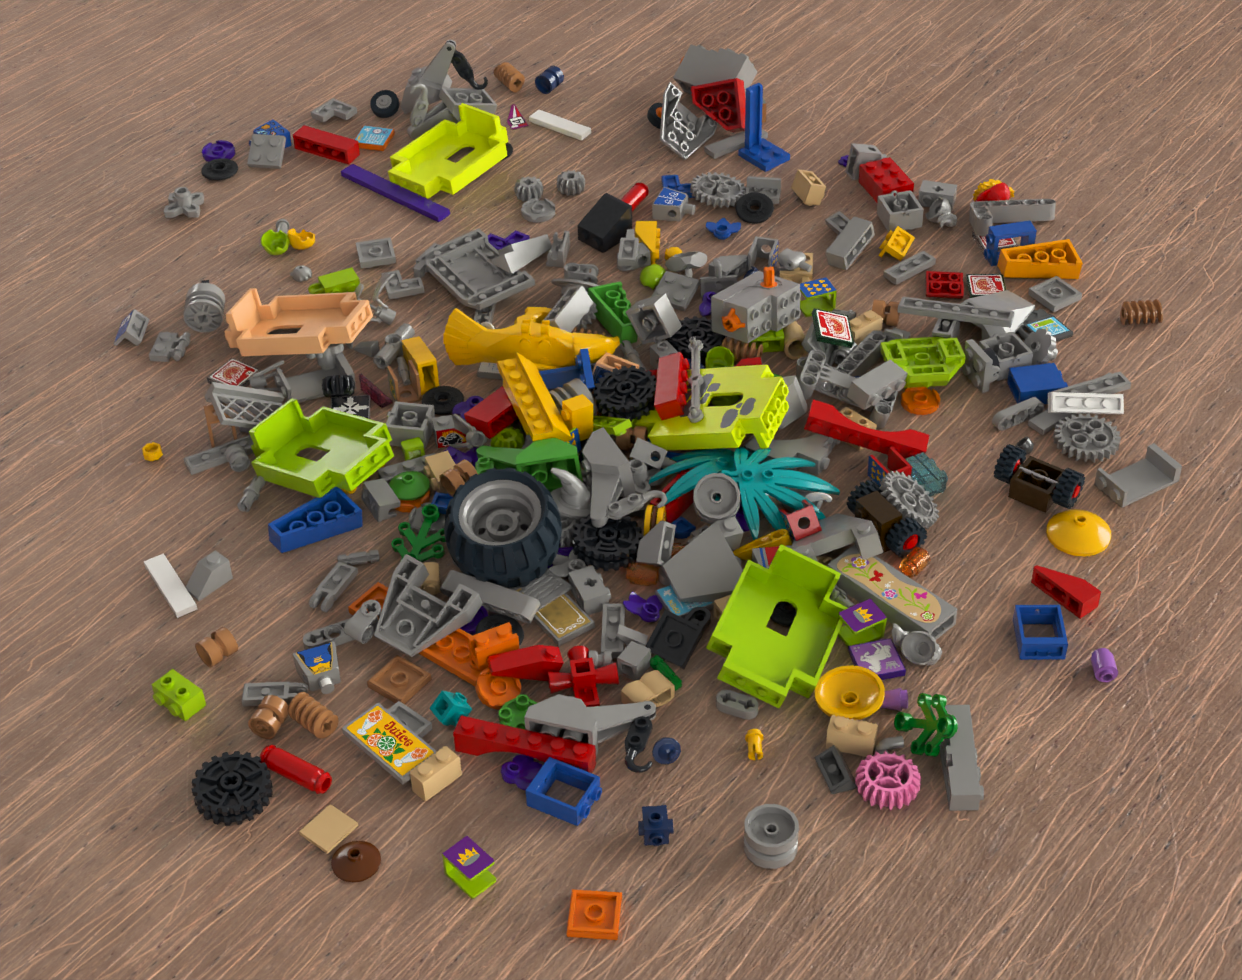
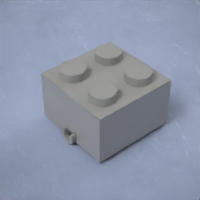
[877,191,924,232]
[626,294,682,344]
[979,331,1033,381]
[386,401,435,449]

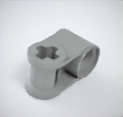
[564,263,599,284]
[344,600,381,644]

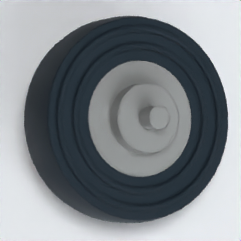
[370,90,400,118]

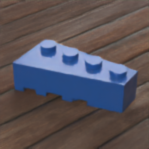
[268,487,363,553]

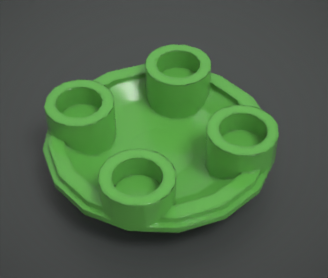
[498,694,537,729]

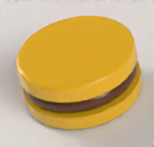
[644,505,666,536]

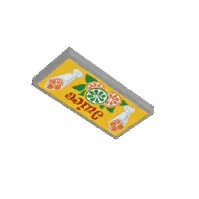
[342,703,436,785]

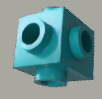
[429,690,472,726]

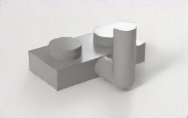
[700,258,737,297]

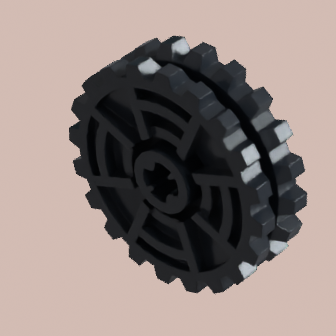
[665,316,727,365]
[594,366,657,422]
[573,514,643,571]
[191,751,273,826]

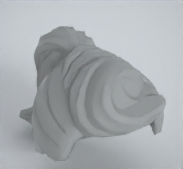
[925,197,957,228]
[892,623,942,666]

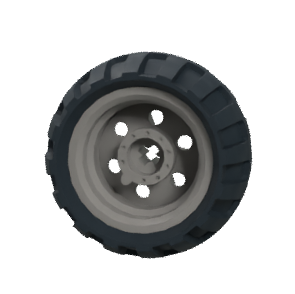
[444,468,562,589]

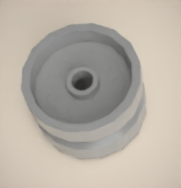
[693,473,740,525]
[744,804,799,869]

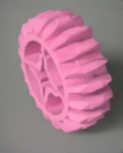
[855,750,921,811]

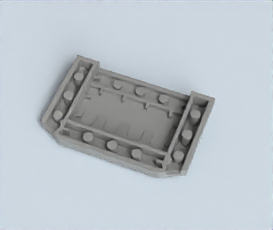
[425,228,535,310]

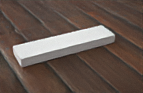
[529,110,591,141]
[1048,392,1124,415]
[144,553,197,618]

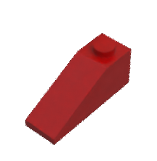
[1031,565,1101,619]
[487,645,564,681]

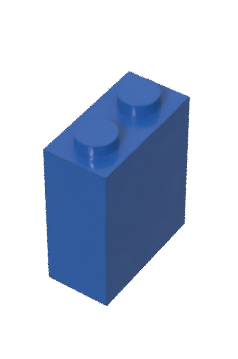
[1007,363,1068,404]

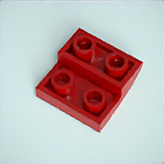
[926,271,964,298]

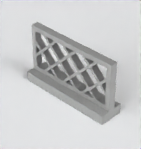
[204,382,284,429]

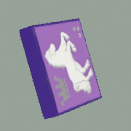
[848,638,906,680]

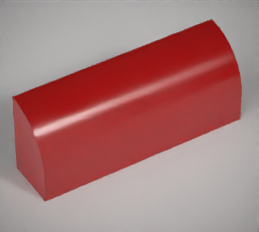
[464,386,518,439]

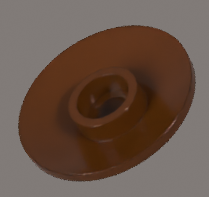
[331,841,381,883]

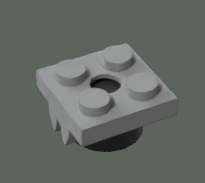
[962,339,1000,393]

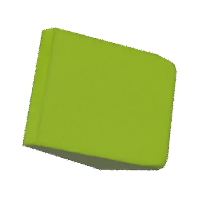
[401,437,425,461]

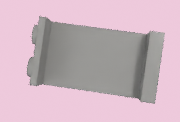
[274,352,356,403]
[1094,443,1182,508]

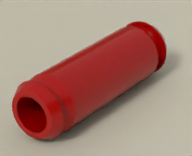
[620,183,649,212]
[260,745,332,794]

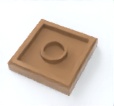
[367,655,432,704]

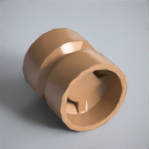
[872,299,900,327]
[616,426,648,451]
[439,459,478,497]
[195,627,238,668]
[248,695,289,739]

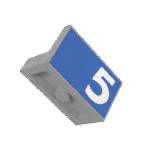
[114,309,150,346]

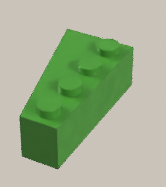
[588,281,638,345]

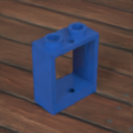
[984,220,1037,266]
[1013,605,1068,660]
[526,757,602,826]

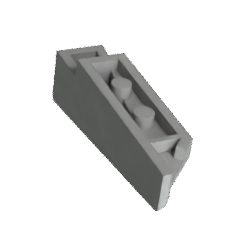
[490,234,552,274]

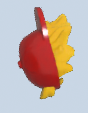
[973,179,1014,202]

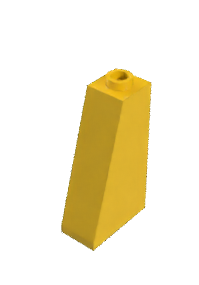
[401,336,439,395]

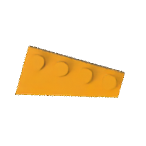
[997,239,1083,279]

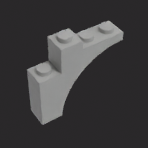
[745,433,841,476]

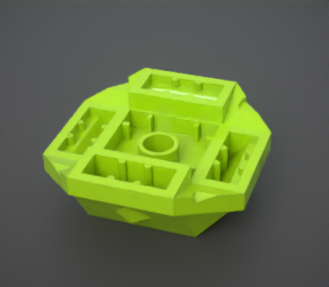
[880,337,965,388]

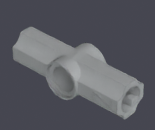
[373,323,415,369]

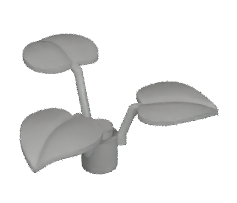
[346,272,396,349]

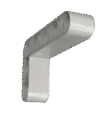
[969,199,1056,236]
[796,331,886,381]

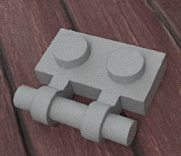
[149,332,191,362]

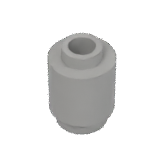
[833,340,858,365]

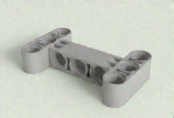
[798,349,898,428]

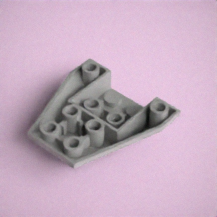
[660,82,718,160]
[959,290,1035,340]

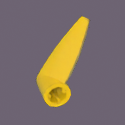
[733,529,792,560]

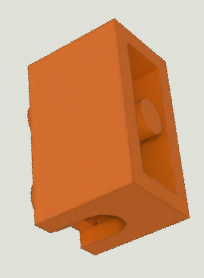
[468,622,520,670]

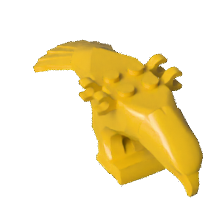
[443,307,620,367]

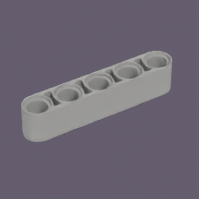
[440,570,540,624]

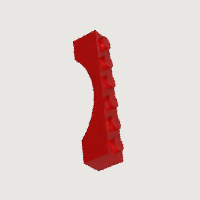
[804,399,930,465]
[453,715,596,773]

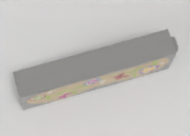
[827,545,957,640]

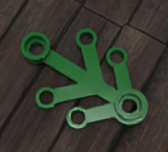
[391,504,446,562]
[894,693,958,757]

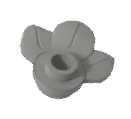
[549,550,587,577]

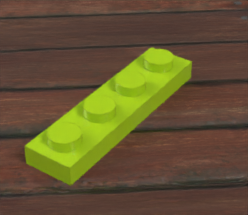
[593,415,632,436]

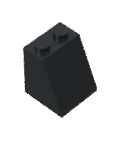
[577,193,632,253]

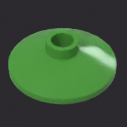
[389,471,430,501]

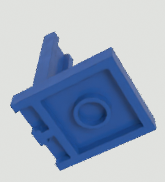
[738,83,790,172]
[502,348,595,393]

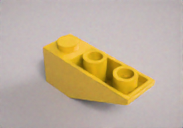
[635,221,660,265]

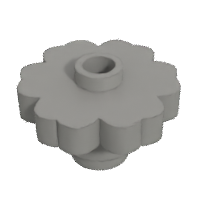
[1024,328,1058,365]
[306,344,344,370]

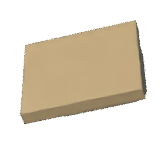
[299,804,359,854]

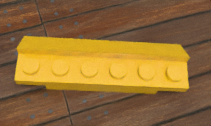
[497,352,572,442]

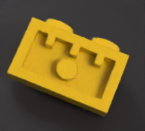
[878,226,915,261]

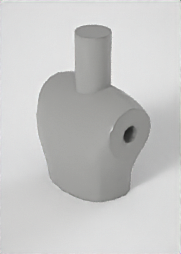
[777,248,812,272]

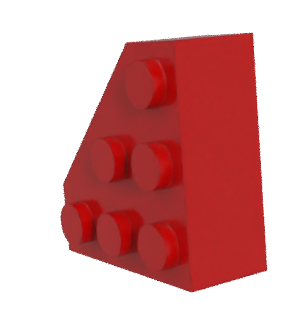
[691,78,746,133]

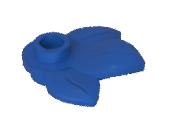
[706,218,741,240]

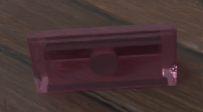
[359,373,393,408]

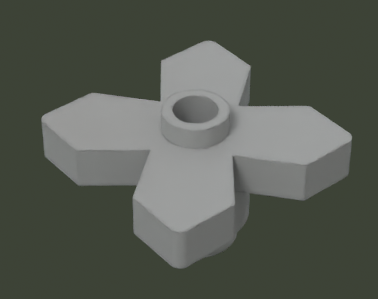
[164,187,204,218]
[629,459,665,494]

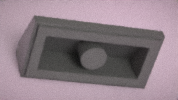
[814,745,857,794]

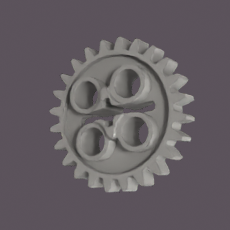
[690,172,746,208]
[1053,413,1121,463]
[879,471,939,529]

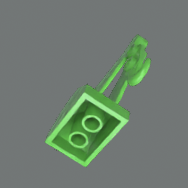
[475,438,583,492]

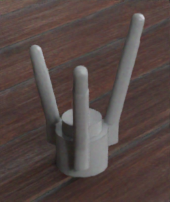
[249,360,284,392]
[449,413,487,449]

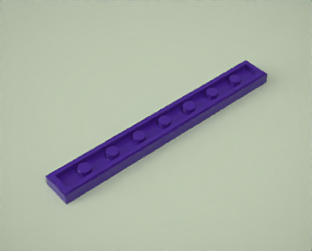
[341,164,450,222]

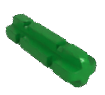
[650,655,682,691]

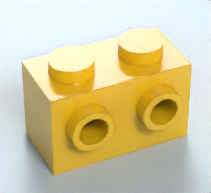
[561,394,593,441]

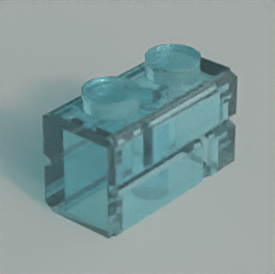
[905,452,948,497]

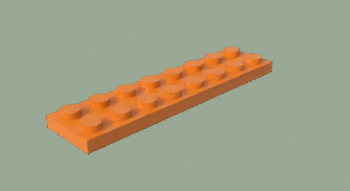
[348,582,488,686]

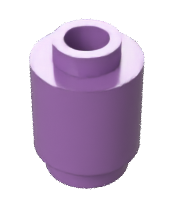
[1091,648,1118,682]

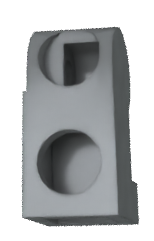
[617,242,651,271]

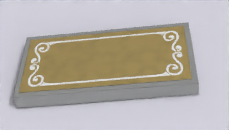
[512,588,595,647]

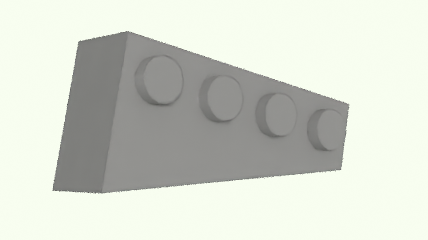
[940,705,984,811]

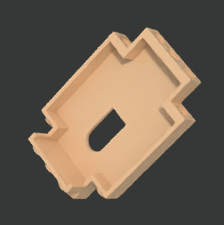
[224,288,373,356]

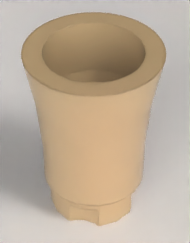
[783,321,809,360]

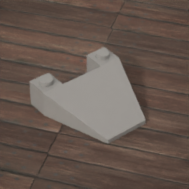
[791,513,883,562]
[662,516,744,602]
[374,554,483,657]

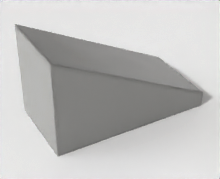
[354,340,379,357]
[616,624,648,646]

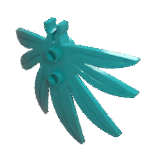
[721,447,840,541]
[649,448,769,521]

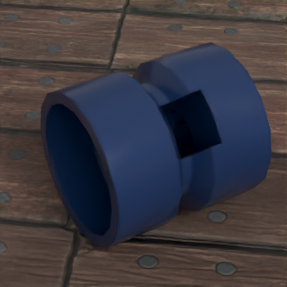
[535,65,564,94]

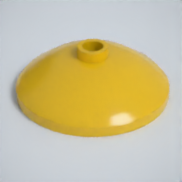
[1046,509,1111,556]
[815,665,885,720]

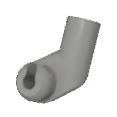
[874,736,904,754]

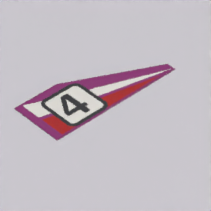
[507,104,528,129]

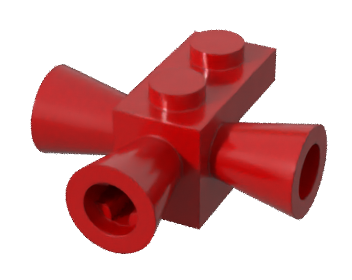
[548,645,619,707]

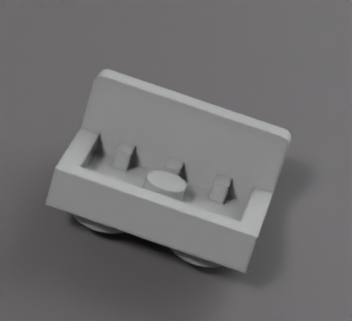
[745,176,781,204]

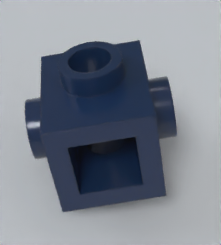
[638,805,674,846]

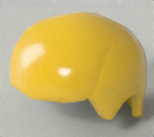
[287,228,315,250]

